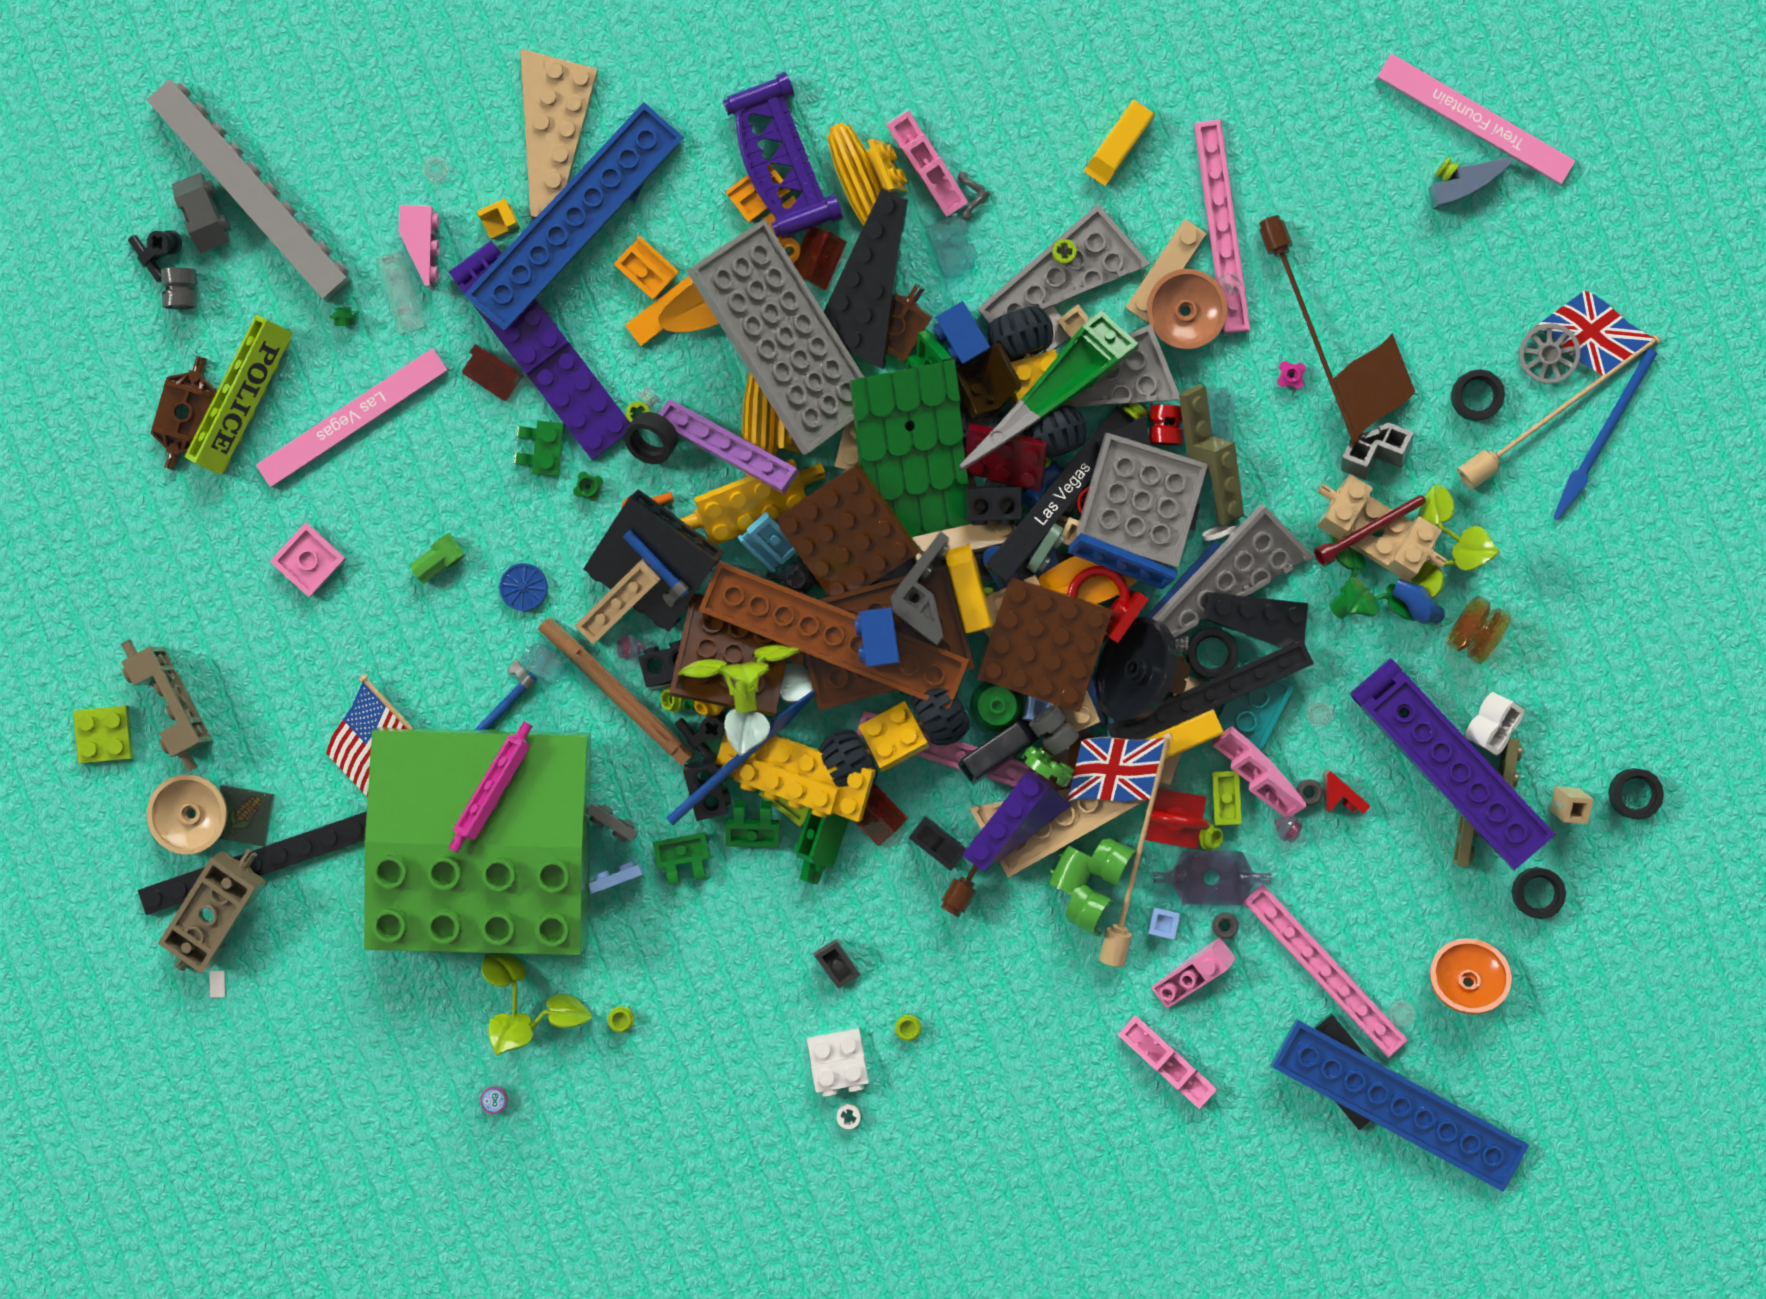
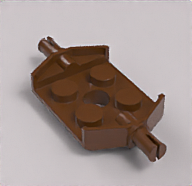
[150,355,218,470]

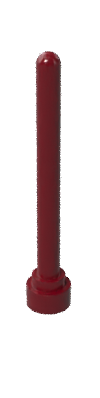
[1314,495,1426,567]

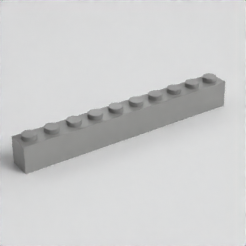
[146,79,351,302]

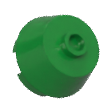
[970,682,1023,732]

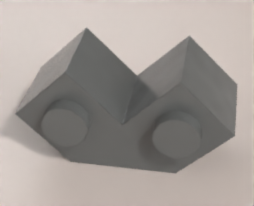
[172,172,231,254]
[1341,423,1414,480]

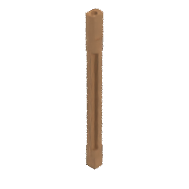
[538,617,694,766]

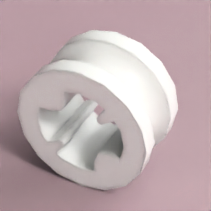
[837,1103,861,1129]

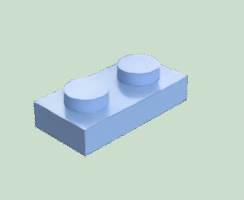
[588,861,644,893]

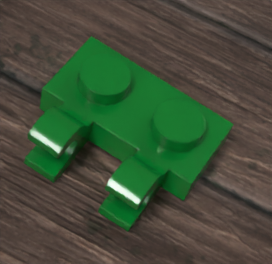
[513,421,564,477]
[726,800,779,848]
[653,832,710,885]

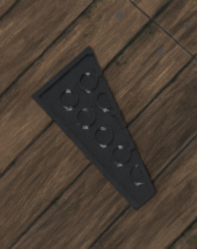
[824,188,908,369]

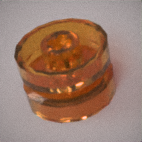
[1446,595,1511,664]

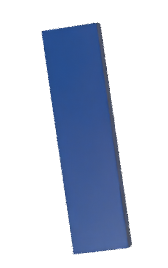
[1068,533,1177,589]

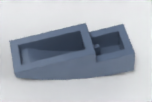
[1429,157,1511,209]

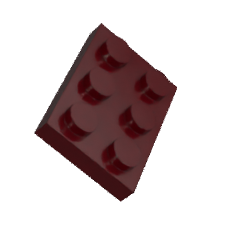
[965,423,1047,491]

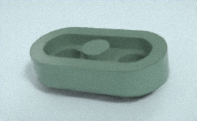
[1026,523,1066,574]

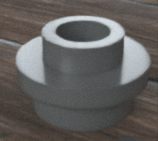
[1296,779,1323,806]
[1212,912,1239,939]

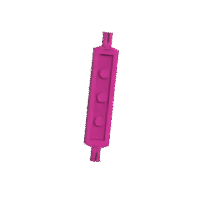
[448,721,533,853]

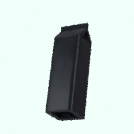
[958,718,1042,785]

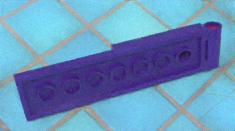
[449,240,630,460]
[1349,658,1556,871]

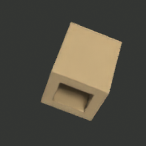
[1550,786,1594,824]

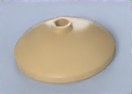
[147,774,227,855]

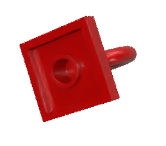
[1067,566,1149,643]
[1145,788,1210,849]

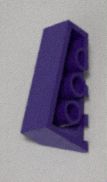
[962,770,1072,873]

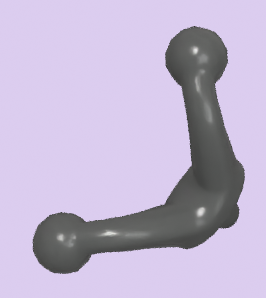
[958,172,990,221]

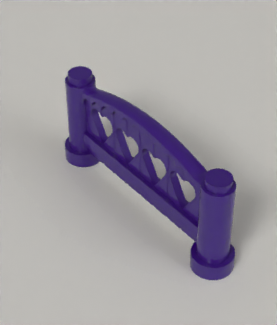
[722,71,843,238]

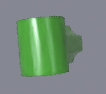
[409,533,466,584]

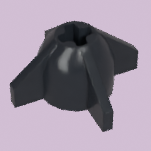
[766,555,822,595]

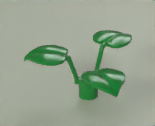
[1328,534,1416,621]

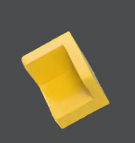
[477,199,520,239]

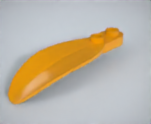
[658,236,800,332]
[1038,556,1166,604]

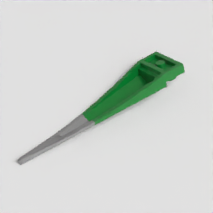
[960,310,1138,471]

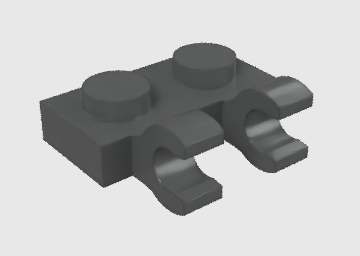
[586,802,639,842]

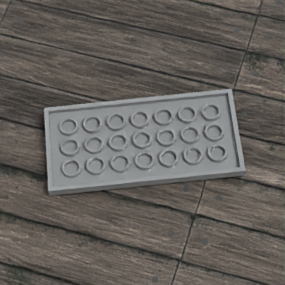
[686,219,864,455]

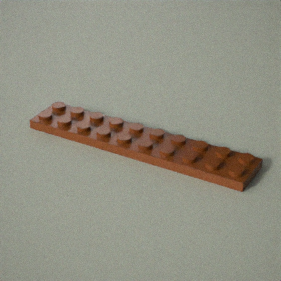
[699,561,969,709]

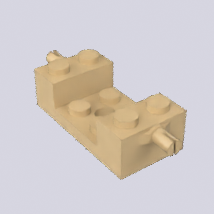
[1317,474,1447,581]

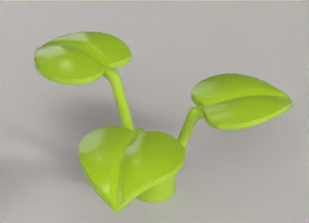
[1409,484,1500,599]
[678,645,800,713]
[481,953,592,1056]

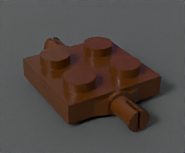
[886,284,934,362]

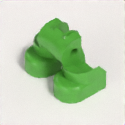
[1048,838,1137,936]

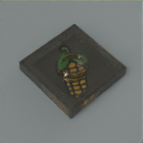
[219,785,275,847]

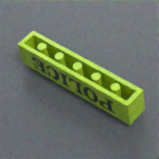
[184,314,293,476]

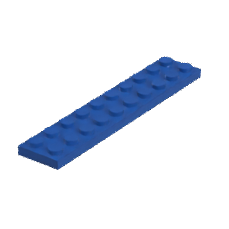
[464,102,684,332]
[1271,1018,1530,1192]

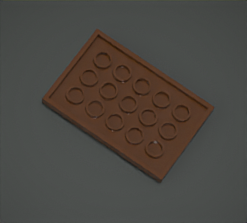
[803,564,975,711]

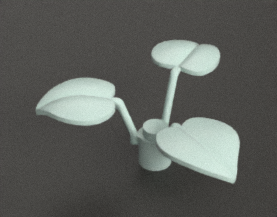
[724,663,813,756]

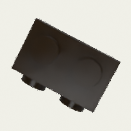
[956,342,1021,419]

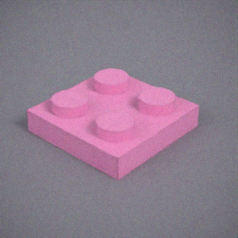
[270,522,347,598]

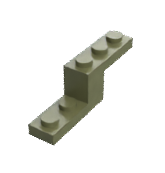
[1179,385,1244,525]
[1452,738,1522,867]

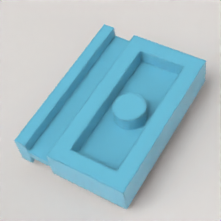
[738,512,796,573]

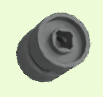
[161,268,197,310]
[1029,704,1079,755]

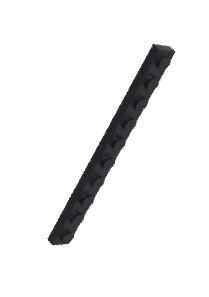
[137,811,367,915]

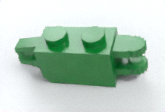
[795,808,849,885]

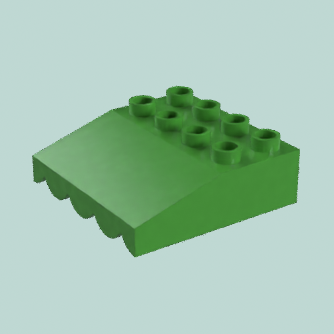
[364,727,591,955]

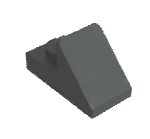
[813,939,861,989]

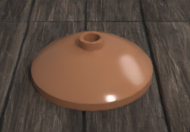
[1147,269,1227,350]

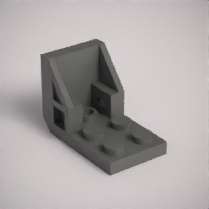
[891,531,950,647]

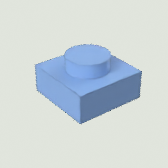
[1023,695,1051,722]
[1148,907,1180,940]

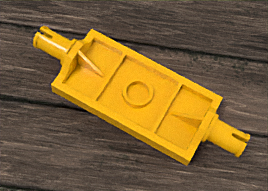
[680,459,827,545]

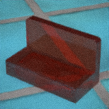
[793,227,847,290]
[462,344,523,401]
[854,783,908,846]

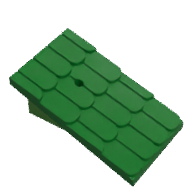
[850,360,971,537]

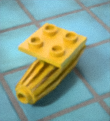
[827,123,907,226]
[741,371,801,477]

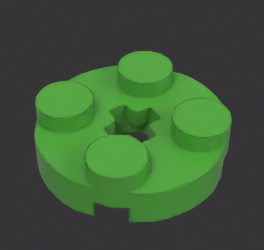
[1021,746,1075,787]

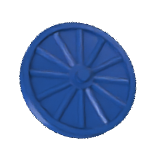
[499,563,548,611]

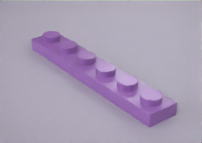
[659,399,799,494]

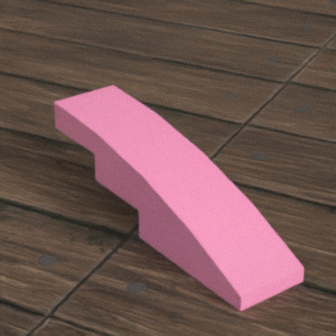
[885,110,969,217]
[1212,726,1306,819]
[1118,1015,1218,1110]

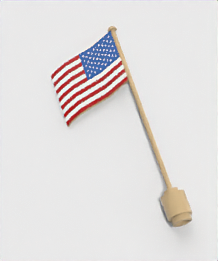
[326,674,414,798]

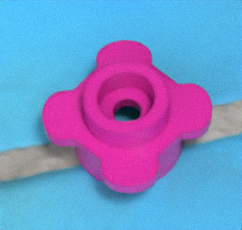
[1277,361,1306,389]

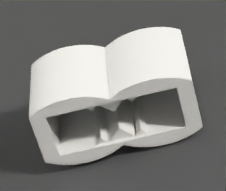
[1465,692,1524,756]

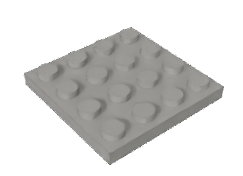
[1075,433,1208,567]

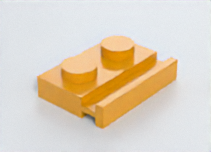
[725,164,791,224]
[614,236,680,301]

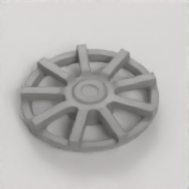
[1519,323,1580,384]

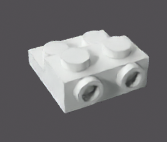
[807,1028,869,1096]

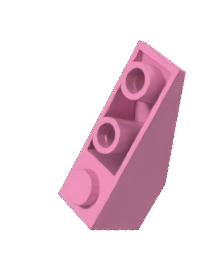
[399,205,440,289]
[1151,937,1236,1008]

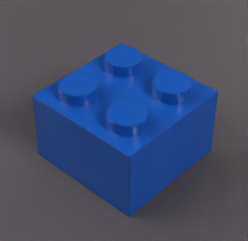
[933,301,990,366]
[855,607,901,668]

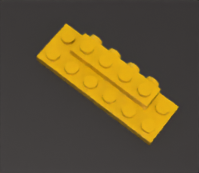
[716,731,876,822]

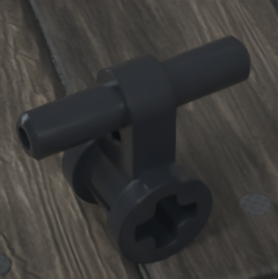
[128,230,182,282]
[675,711,727,759]

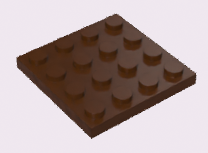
[774,463,921,597]
[977,576,1113,712]
[669,593,788,716]

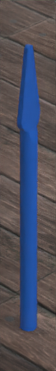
[1554,349,1657,520]
[666,690,816,825]

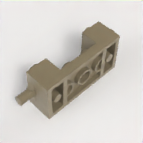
[121,639,213,772]
[158,849,266,974]

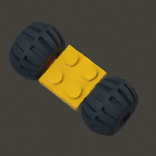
[987,306,1087,458]
[819,688,970,787]

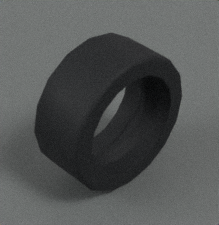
[1451,369,1505,421]
[624,412,678,464]
[1186,628,1238,679]
[1608,768,1664,820]
[1511,867,1566,919]

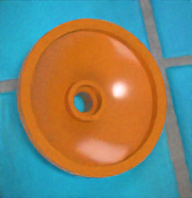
[1430,939,1512,1015]

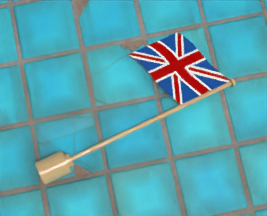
[1457,290,1660,490]
[1067,733,1173,967]

